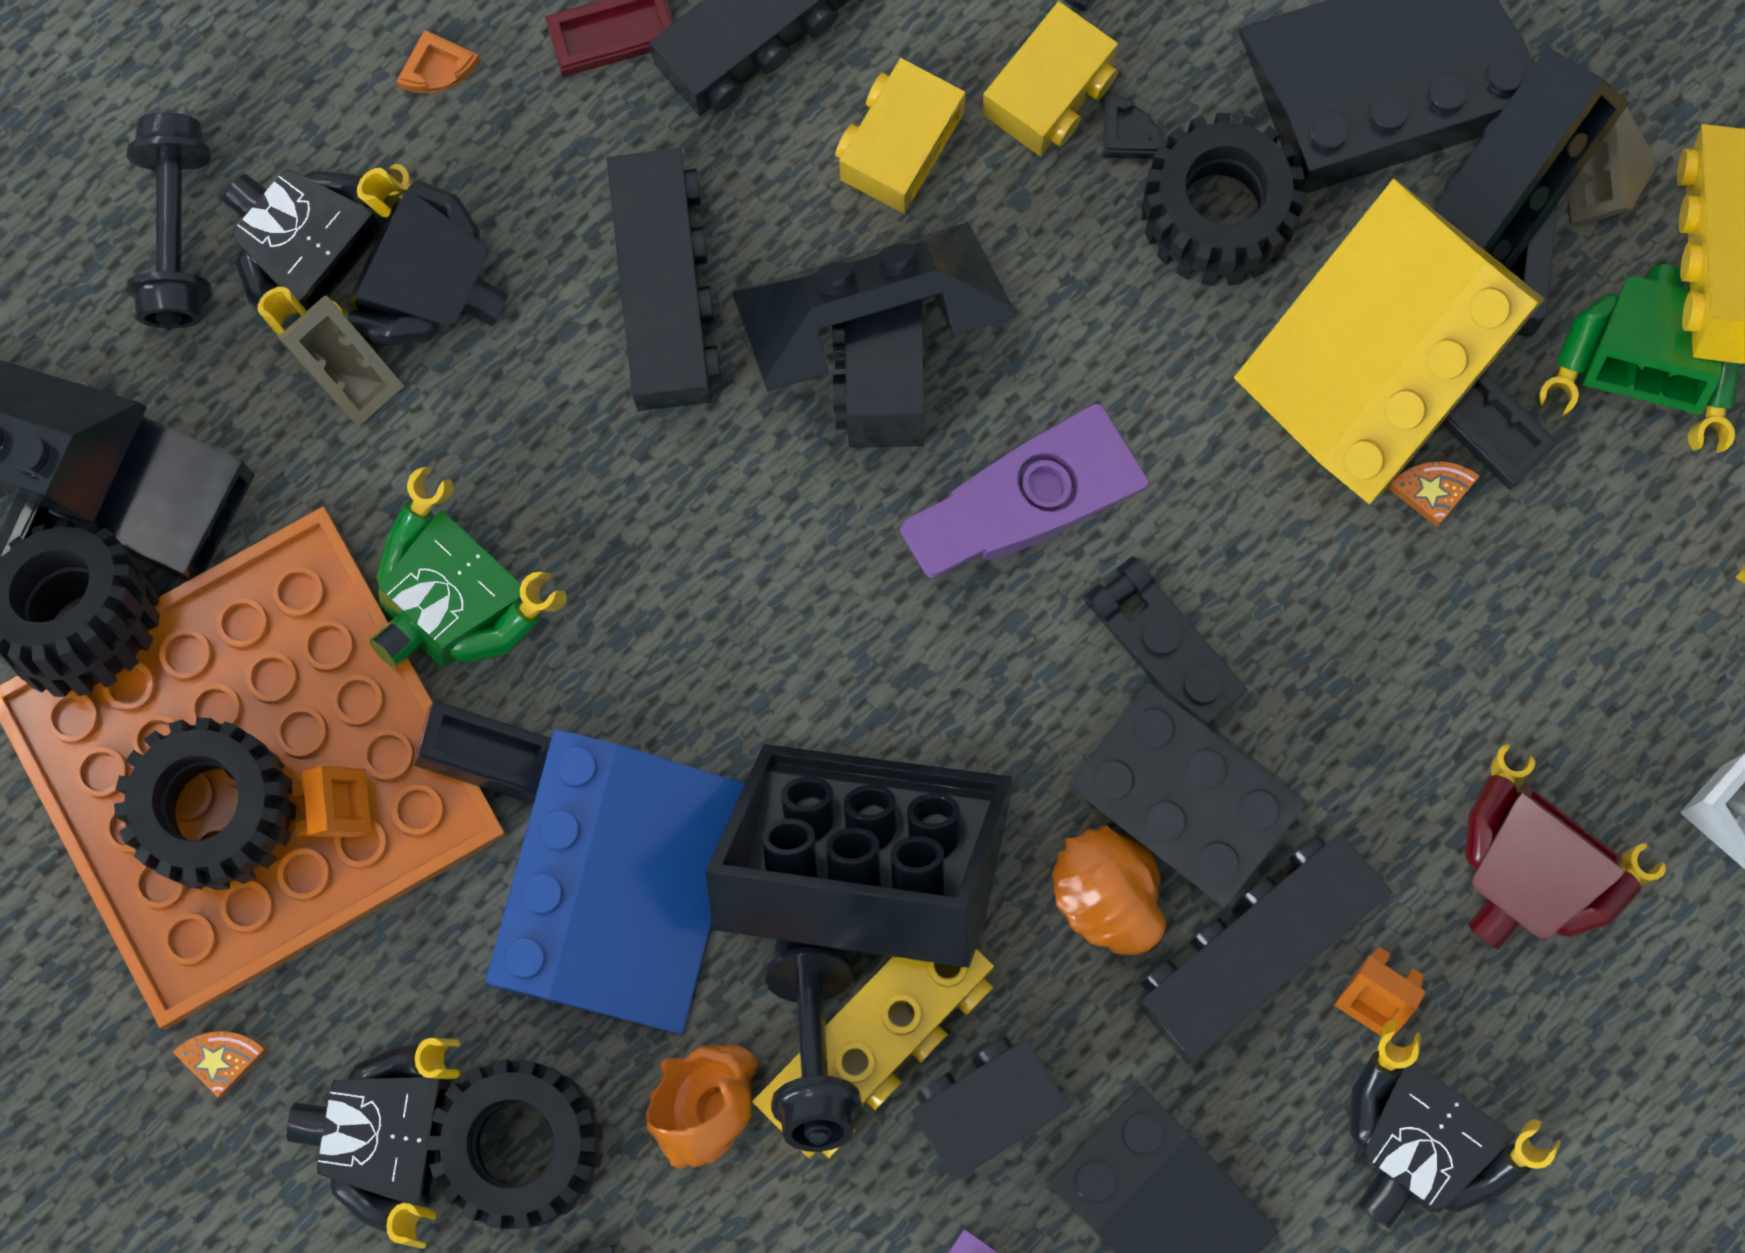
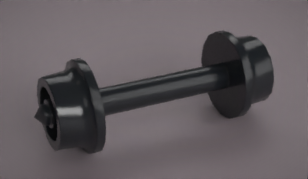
[126,112,212,331]
[765,940,862,1152]

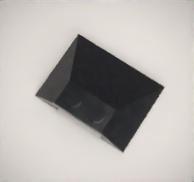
[732,222,1015,392]

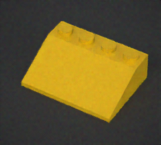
[1234,179,1545,504]

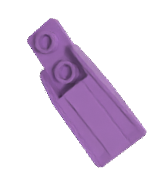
[900,404,1148,578]

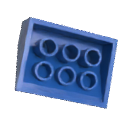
[485,729,745,1035]

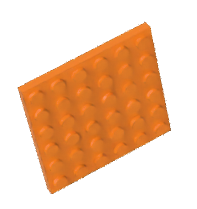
[0,506,508,1030]

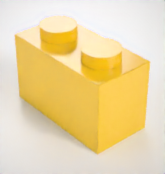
[982,1,1118,157]
[835,58,965,214]

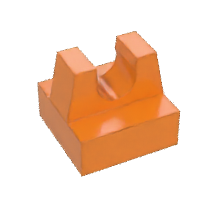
[292,765,372,838]
[1334,947,1426,1041]

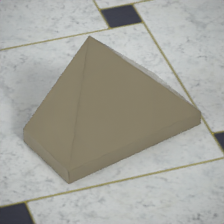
[1567,91,1655,225]
[278,295,405,427]

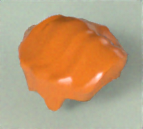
[1052,825,1166,955]
[646,1044,759,1169]

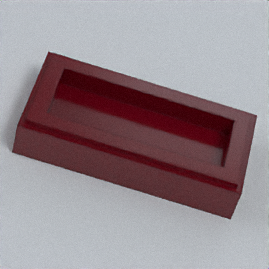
[545,0,673,77]

